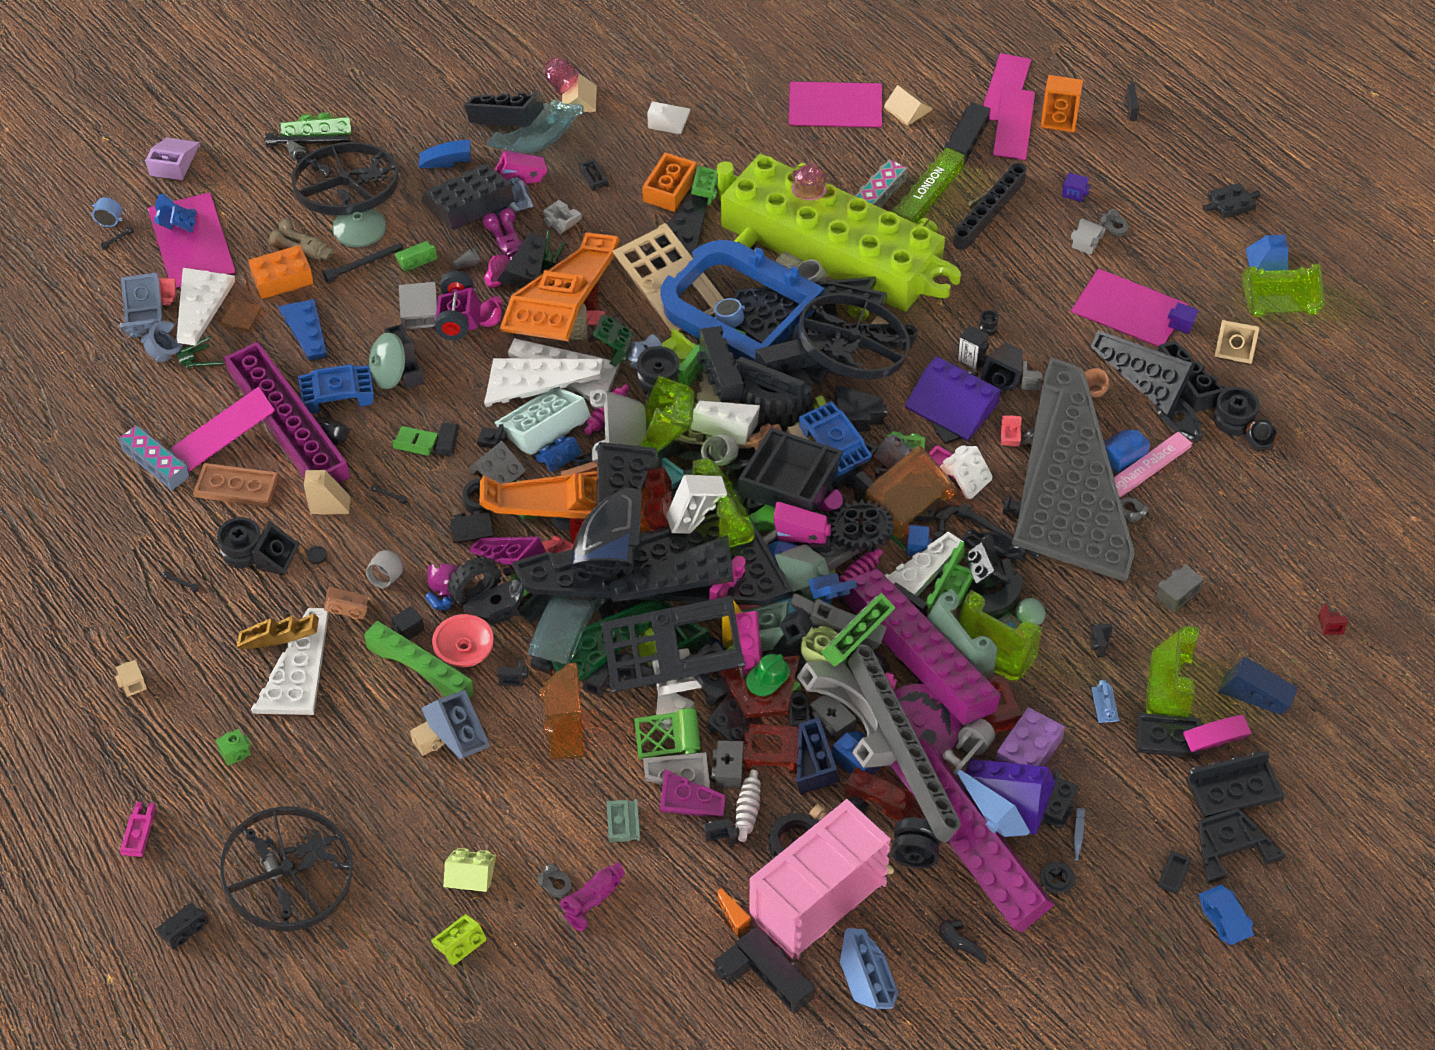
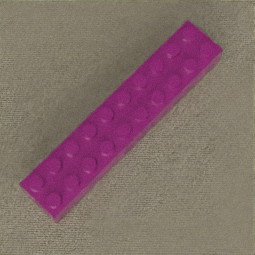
[224,341,350,483]
[842,568,1001,725]
[890,738,1055,933]

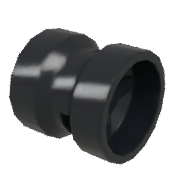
[979,310,999,336]

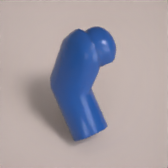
[425,592,454,611]

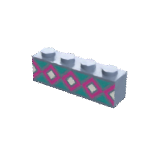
[119,425,189,491]

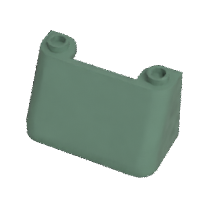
[927,589,997,679]

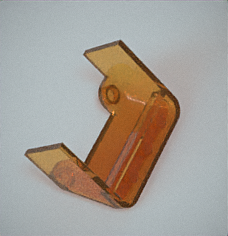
[540,663,584,760]

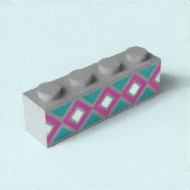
[854,159,907,208]

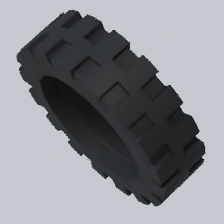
[447,556,502,606]
[768,812,819,858]

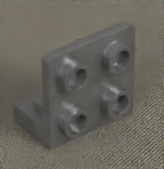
[468,441,526,484]

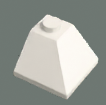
[647,102,690,134]

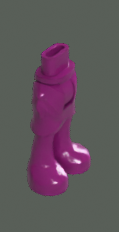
[482,208,523,259]
[560,862,625,931]

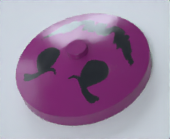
[894,684,961,758]

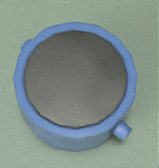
[92,197,123,227]
[714,298,745,328]

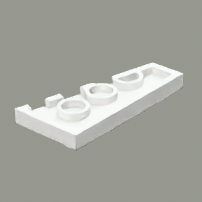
[885,532,963,596]

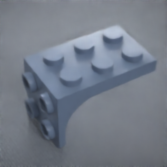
[120,273,164,338]

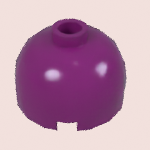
[427,564,459,597]

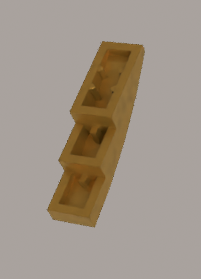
[237,613,319,649]

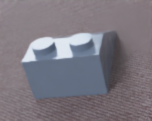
[421,690,490,759]

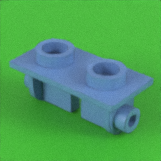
[1091,680,1119,723]

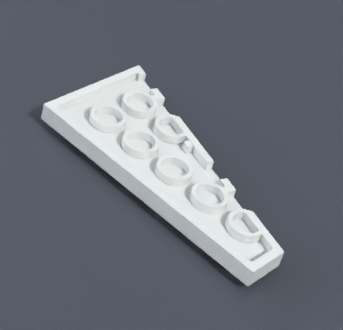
[177,268,235,346]
[484,358,604,407]
[251,608,329,715]

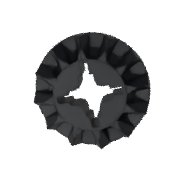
[600,599,631,620]
[1040,862,1075,895]

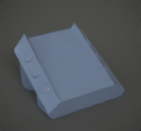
[496,177,535,216]

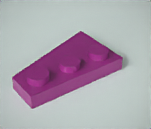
[660,769,726,818]

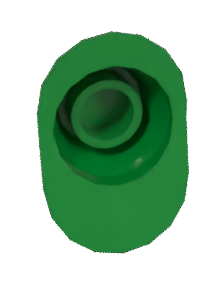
[746,654,790,696]

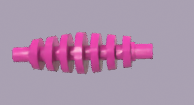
[584,384,630,435]
[832,548,883,600]

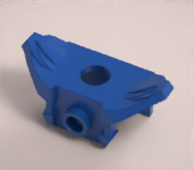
[154,194,197,233]

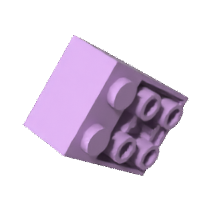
[145,137,200,180]

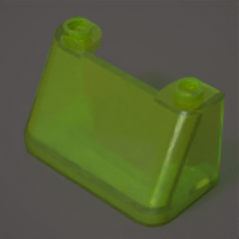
[1241,264,1325,317]
[640,376,694,454]
[693,458,755,547]
[957,590,1042,680]
[1146,626,1200,717]

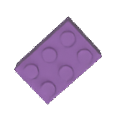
[996,707,1065,766]

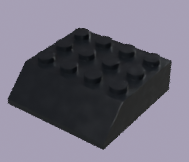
[422,164,515,230]
[738,427,843,512]

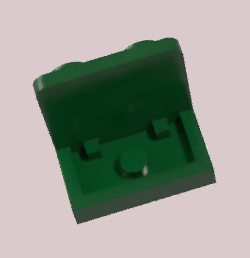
[593,315,634,367]

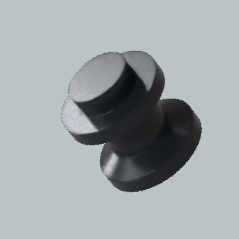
[1003,496,1022,519]

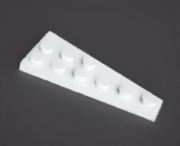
[508,338,620,400]

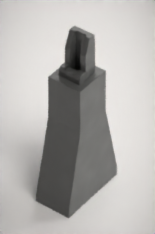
[790,594,887,651]

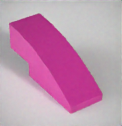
[1183,715,1252,752]

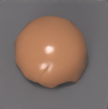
[1084,368,1109,398]

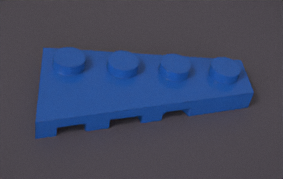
[278,299,327,361]

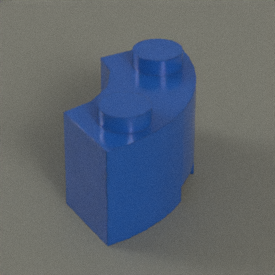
[1198,885,1254,945]

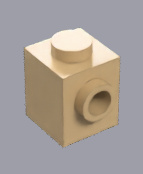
[115,660,147,697]
[410,721,444,756]

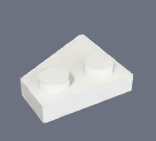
[656,693,694,737]

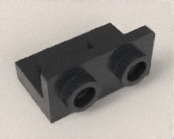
[156,902,208,950]

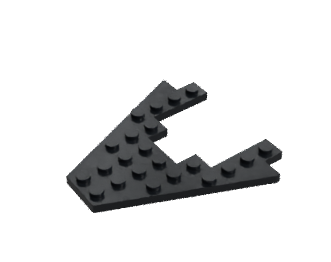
[733,277,887,386]

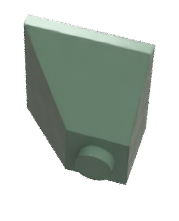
[775,544,830,592]
[749,601,789,652]

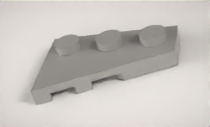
[643,752,710,788]

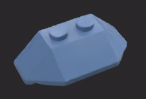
[840,928,899,1009]

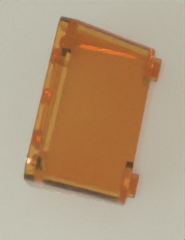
[865,446,956,539]

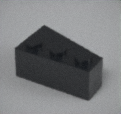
[497,232,547,289]

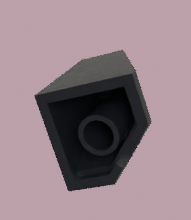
[980,342,1022,393]

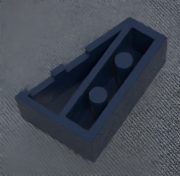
[1218,656,1298,715]
[796,717,840,794]

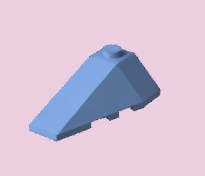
[957,770,1030,837]

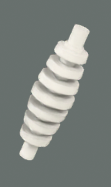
[735,770,761,842]

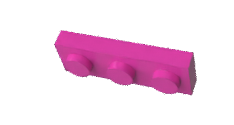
[736,611,762,676]

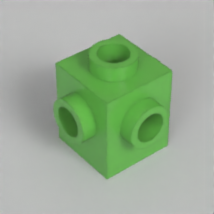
[216,729,251,766]

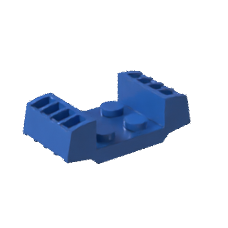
[298,364,374,414]
[799,401,872,478]

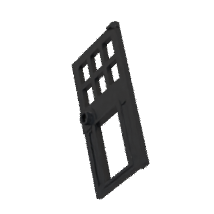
[601,596,746,693]

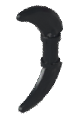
[934,506,960,540]

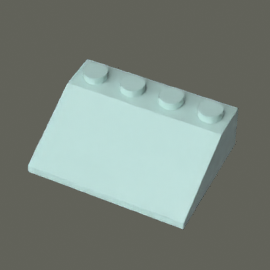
[494,387,591,455]

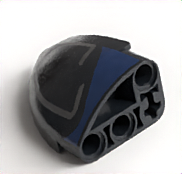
[571,487,642,579]

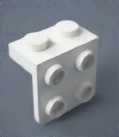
[938,446,992,499]

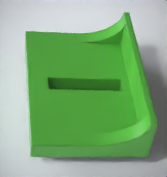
[392,426,438,456]

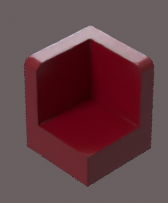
[1319,604,1348,635]

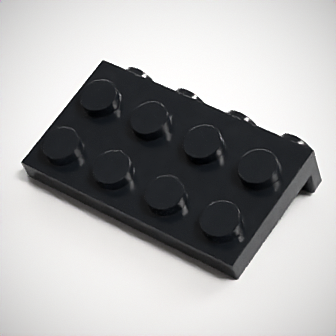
[1186,751,1285,819]

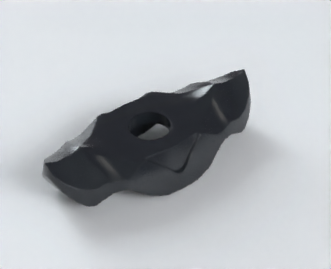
[1154,398,1202,442]
[961,529,1027,563]

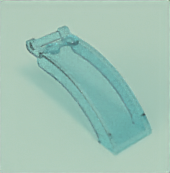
[487,100,584,153]
[528,595,603,664]

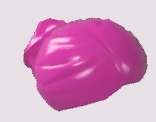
[484,254,511,288]
[479,296,503,327]

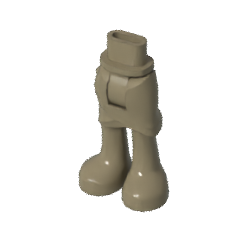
[269,218,334,261]

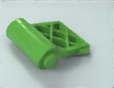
[634,708,701,760]

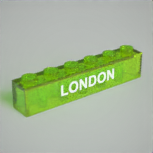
[892,147,965,224]

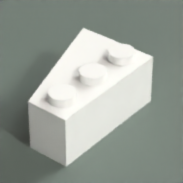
[691,401,760,445]
[667,475,727,534]

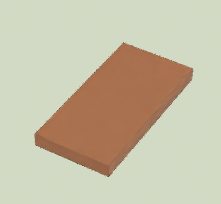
[193,463,279,507]

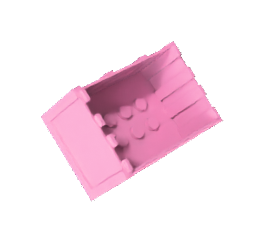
[749,799,890,962]

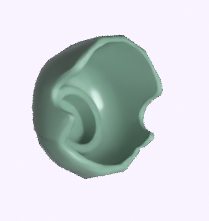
[1014,598,1046,628]

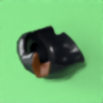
[1246,419,1278,450]

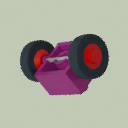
[435,271,481,340]

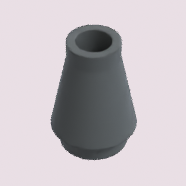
[286,140,307,162]
[453,249,481,271]

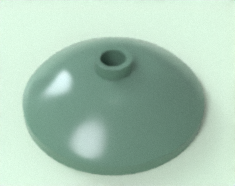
[332,208,386,248]
[369,333,405,389]

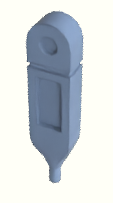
[1073,807,1085,861]

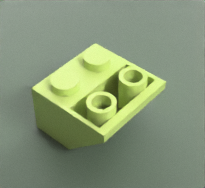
[443,848,496,892]

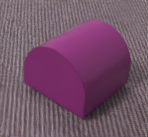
[819,489,843,512]

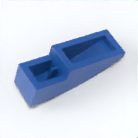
[419,140,471,168]

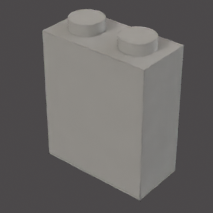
[399,282,438,330]

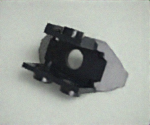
[964,535,1012,590]
[463,580,525,626]
[1039,769,1079,828]

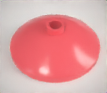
[432,614,494,668]

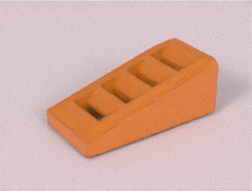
[718,888,750,937]

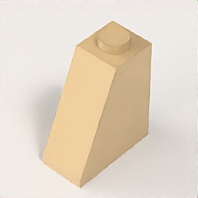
[304,470,351,515]

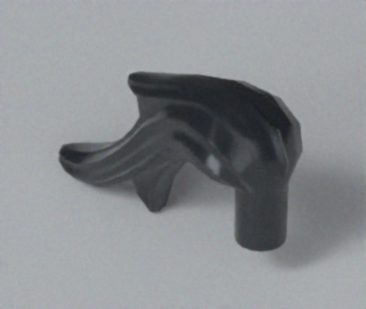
[939,919,987,964]

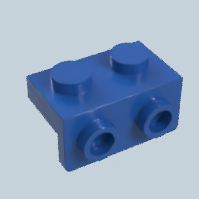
[534,435,582,472]
[809,573,857,600]

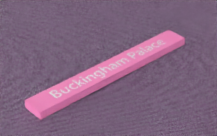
[1114,432,1192,498]

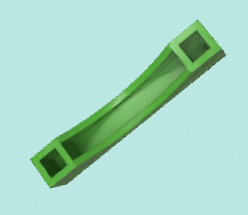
[364,621,474,698]

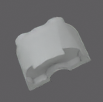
[543,200,582,234]
[1071,218,1106,255]

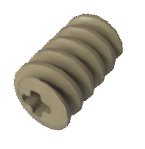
[569,303,588,341]

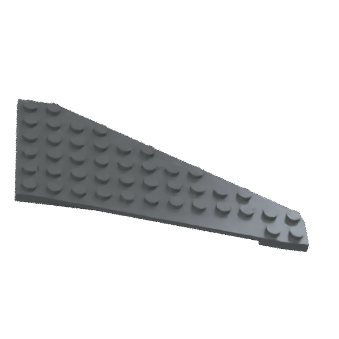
[1012,357,1135,582]

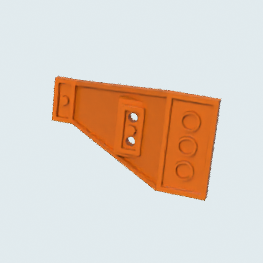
[500,232,620,341]
[480,471,657,533]

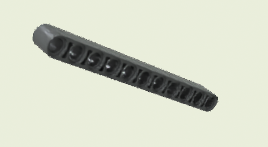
[848,644,961,842]

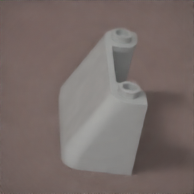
[590,389,647,464]

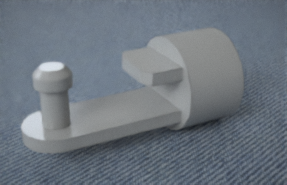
[942,718,995,775]

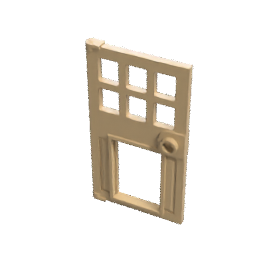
[613,223,724,333]

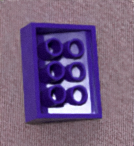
[905,356,1000,441]
[962,759,1055,835]

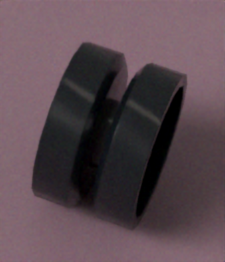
[637,346,679,395]
[1213,387,1259,436]
[217,517,261,568]
[891,817,941,868]

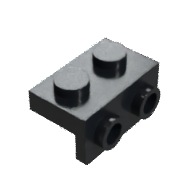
[450,510,493,543]

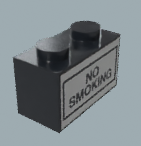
[957,325,990,371]

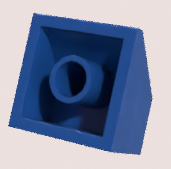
[1104,430,1150,474]
[832,731,882,784]

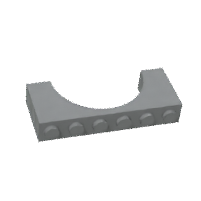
[797,661,896,768]

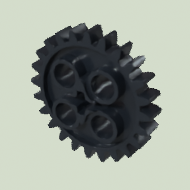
[829,499,894,553]

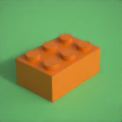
[1041,75,1083,132]
[642,152,697,212]
[248,245,314,300]

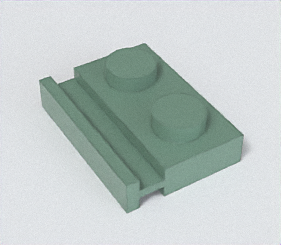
[606,799,640,843]

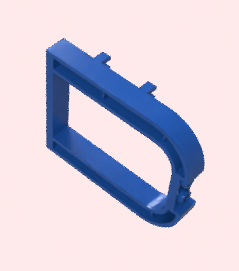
[660,240,825,362]

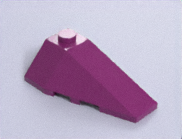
[469,537,547,566]

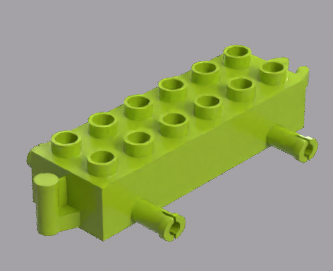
[717,153,961,321]

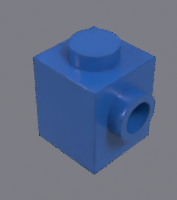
[907,525,932,556]

